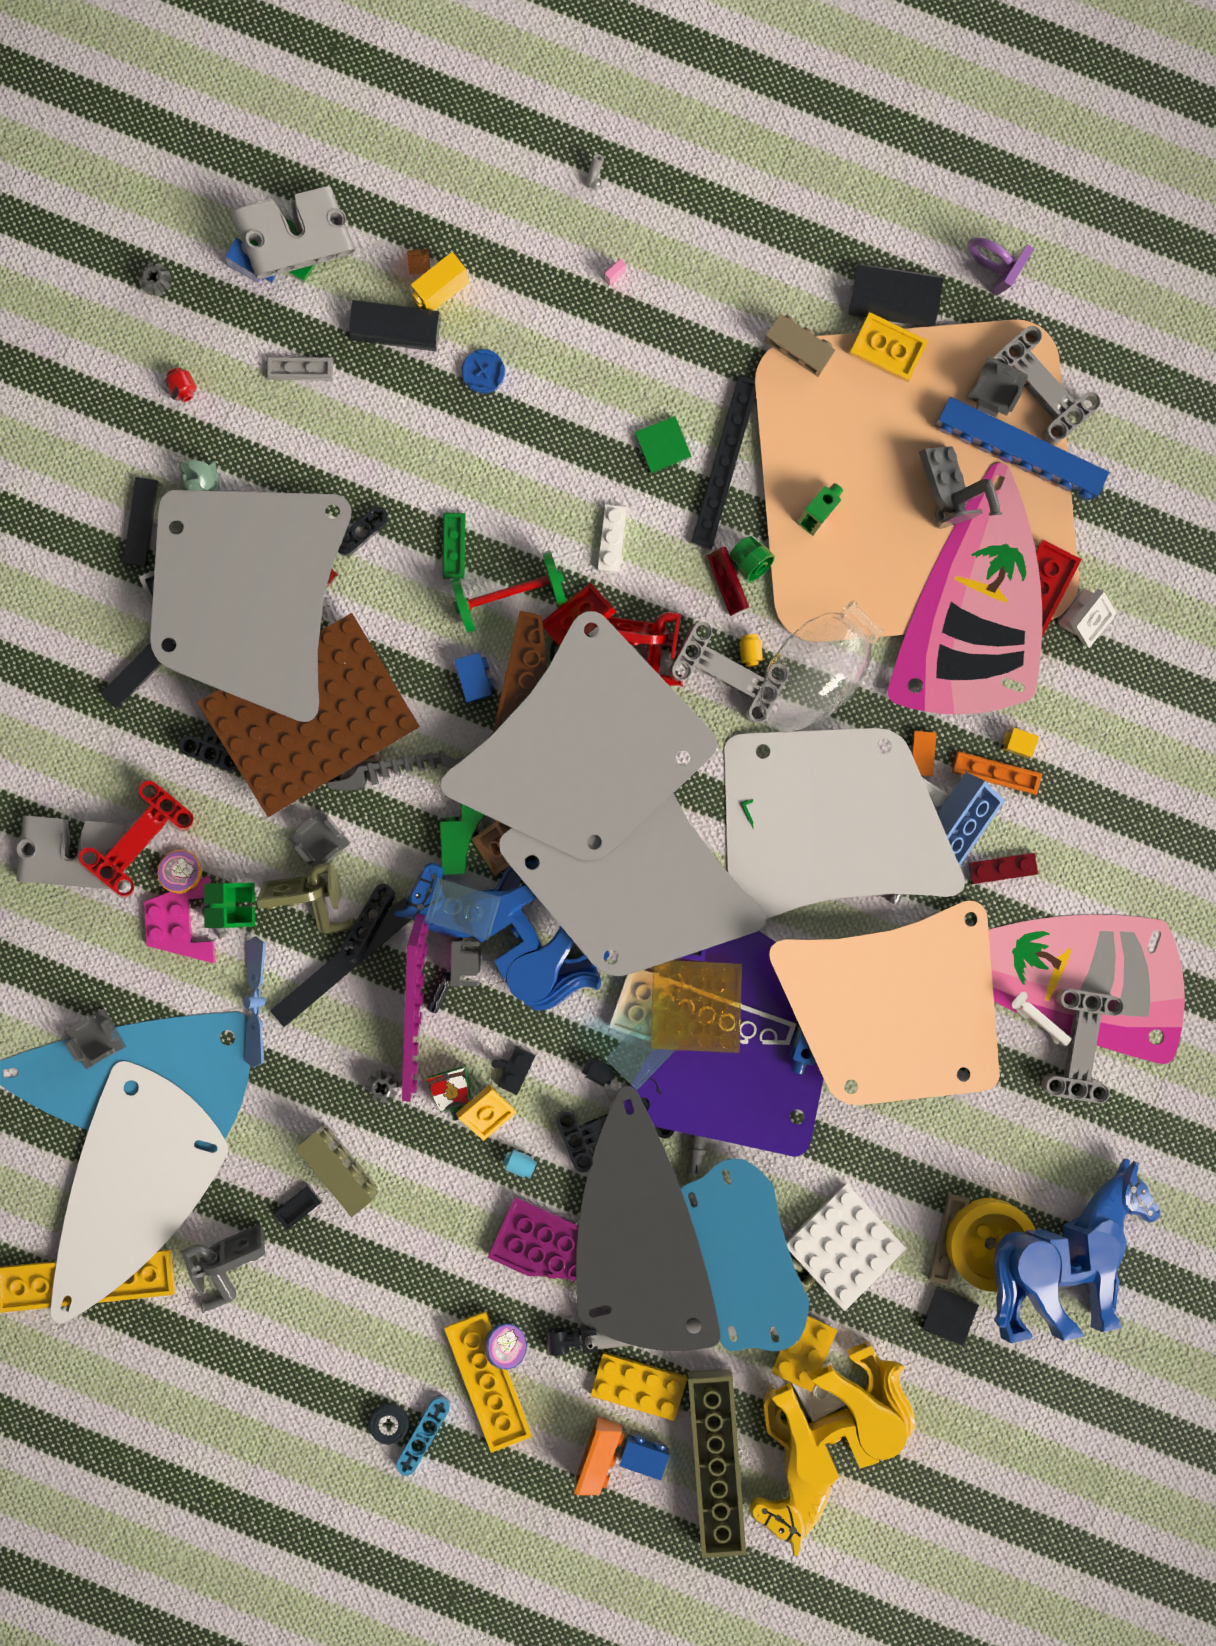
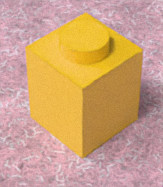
[1002,728,1039,758]

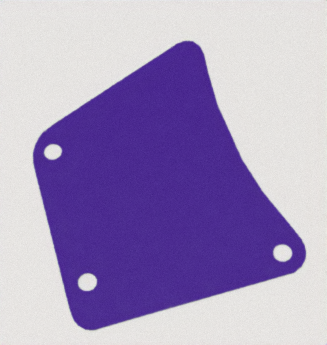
[624,931,824,1157]

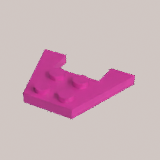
[144,876,216,963]

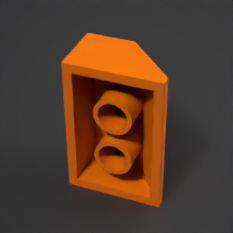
[574,1416,624,1495]

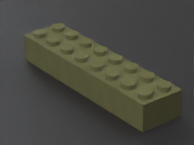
[688,1369,746,1558]

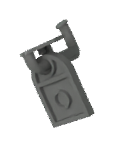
[919,446,1002,529]
[182,1223,265,1313]

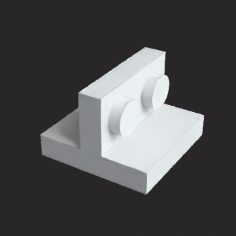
[1058,589,1116,648]

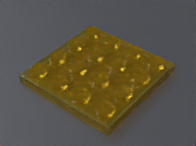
[650,961,742,1053]

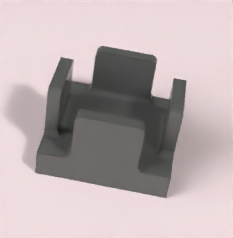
[967,356,1028,417]
[289,810,351,867]
[450,940,481,987]
[64,1009,126,1069]

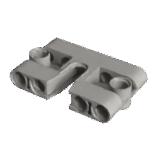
[232,186,355,279]
[16,816,130,890]

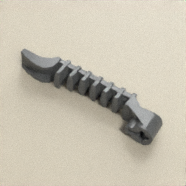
[327,750,467,791]

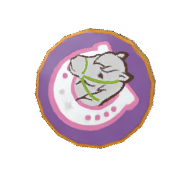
[157,850,202,894]

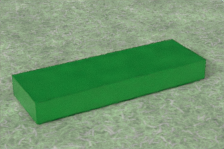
[443,513,466,580]

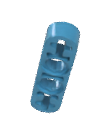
[396,1395,450,1476]

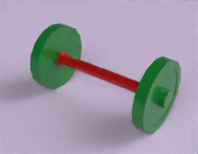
[451,550,566,633]

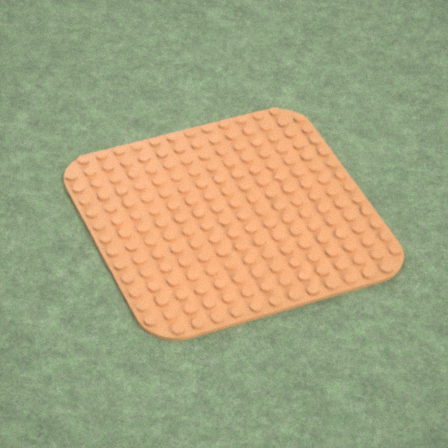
[755,320,1079,642]

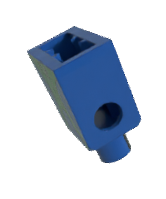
[790,1023,816,1074]

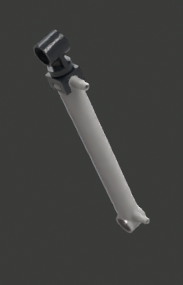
[546,1318,778,1356]

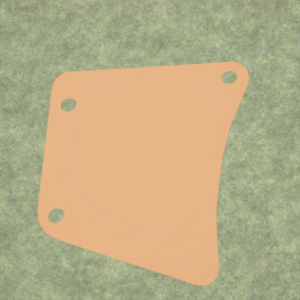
[769,901,1000,1105]

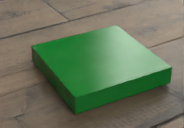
[635,416,692,474]

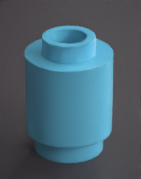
[503,1149,537,1178]

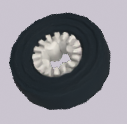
[369,1403,409,1445]

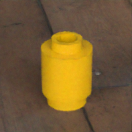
[739,634,763,667]

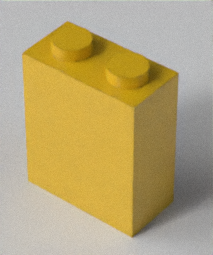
[411,252,469,310]

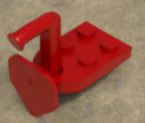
[607,612,683,687]

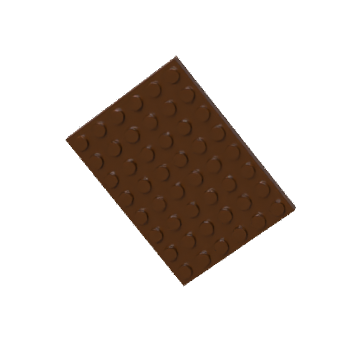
[197,613,420,817]

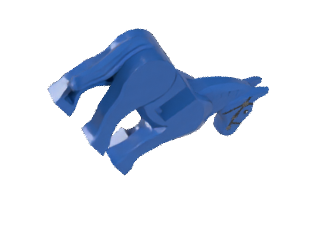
[395,860,610,1011]
[994,1158,1161,1344]

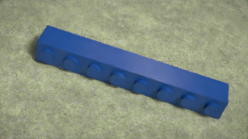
[935,397,1110,500]

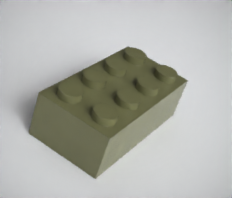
[295,1125,378,1217]

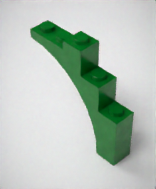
[440,804,485,875]

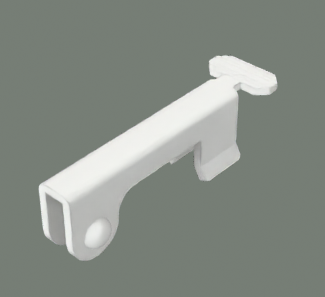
[1012,992,1072,1046]

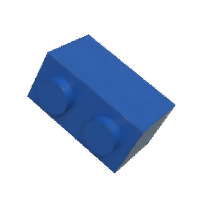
[454,652,495,704]
[619,1434,670,1480]

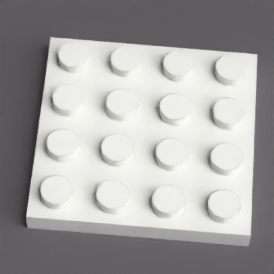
[786,1183,906,1311]

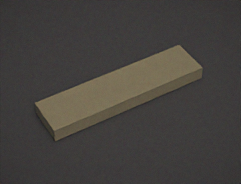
[928,1193,970,1285]

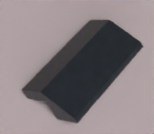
[848,263,943,327]

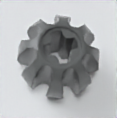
[138,263,172,297]
[366,1070,399,1103]

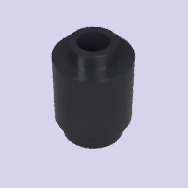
[581,1057,615,1087]

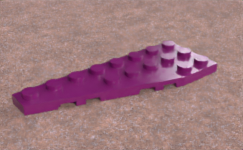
[402,914,429,1102]
[488,1196,579,1281]

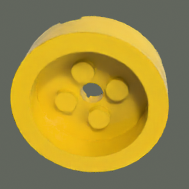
[945,1198,1036,1292]

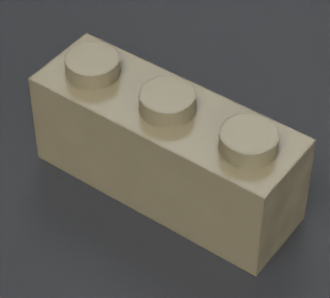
[764,314,835,377]

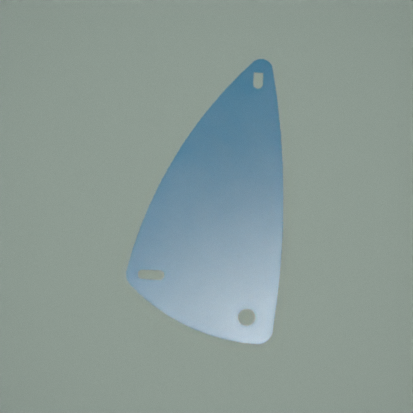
[0,1012,250,1153]

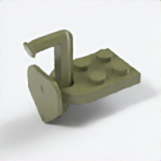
[257,863,356,934]

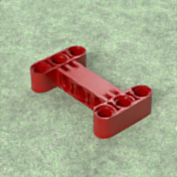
[79,781,194,898]

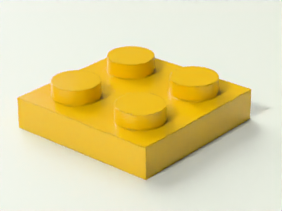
[456,1085,517,1141]

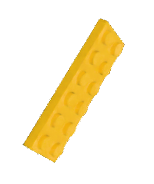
[444,1311,533,1453]

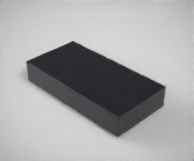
[273,1185,322,1230]

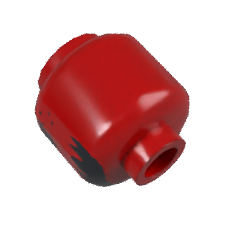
[164,367,197,402]

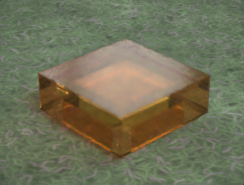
[407,249,431,274]

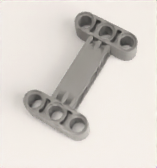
[993,326,1101,445]
[669,622,789,723]
[1041,987,1124,1103]

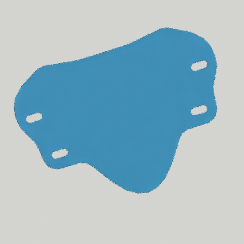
[681,1159,809,1351]

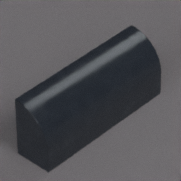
[349,300,441,352]

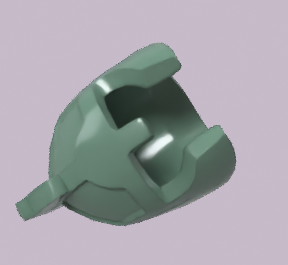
[179,460,219,491]

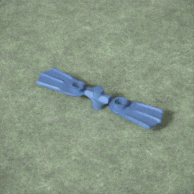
[243,936,266,1068]

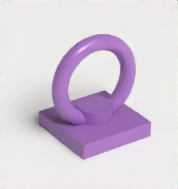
[967,237,1034,296]

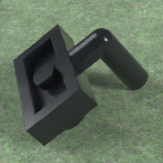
[491,1046,536,1095]

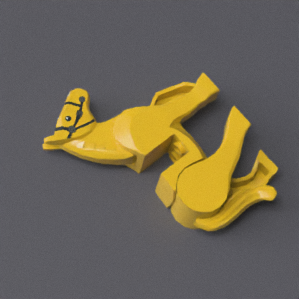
[749,1341,915,1556]

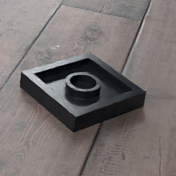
[921,1287,979,1346]

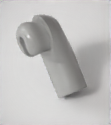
[587,154,604,190]

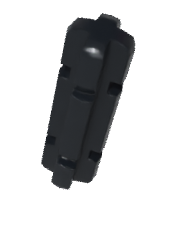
[427,971,451,1013]

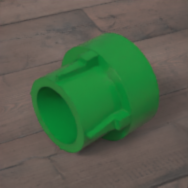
[729,536,775,583]

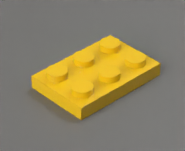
[849,312,928,382]
[771,1315,838,1392]

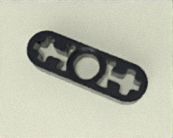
[338,507,389,556]

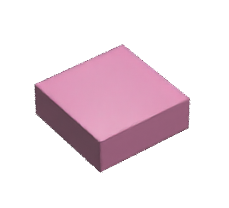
[605,259,626,285]

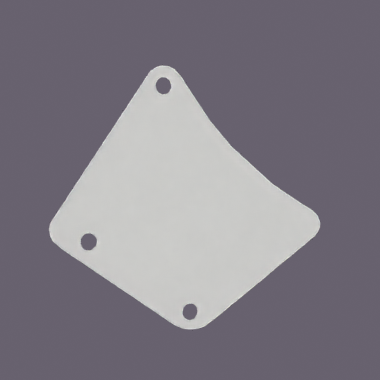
[724,728,965,919]

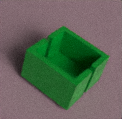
[204,882,255,928]

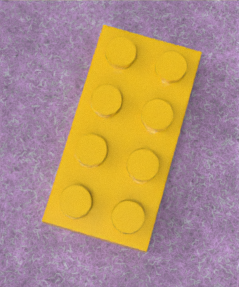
[590,1352,687,1421]

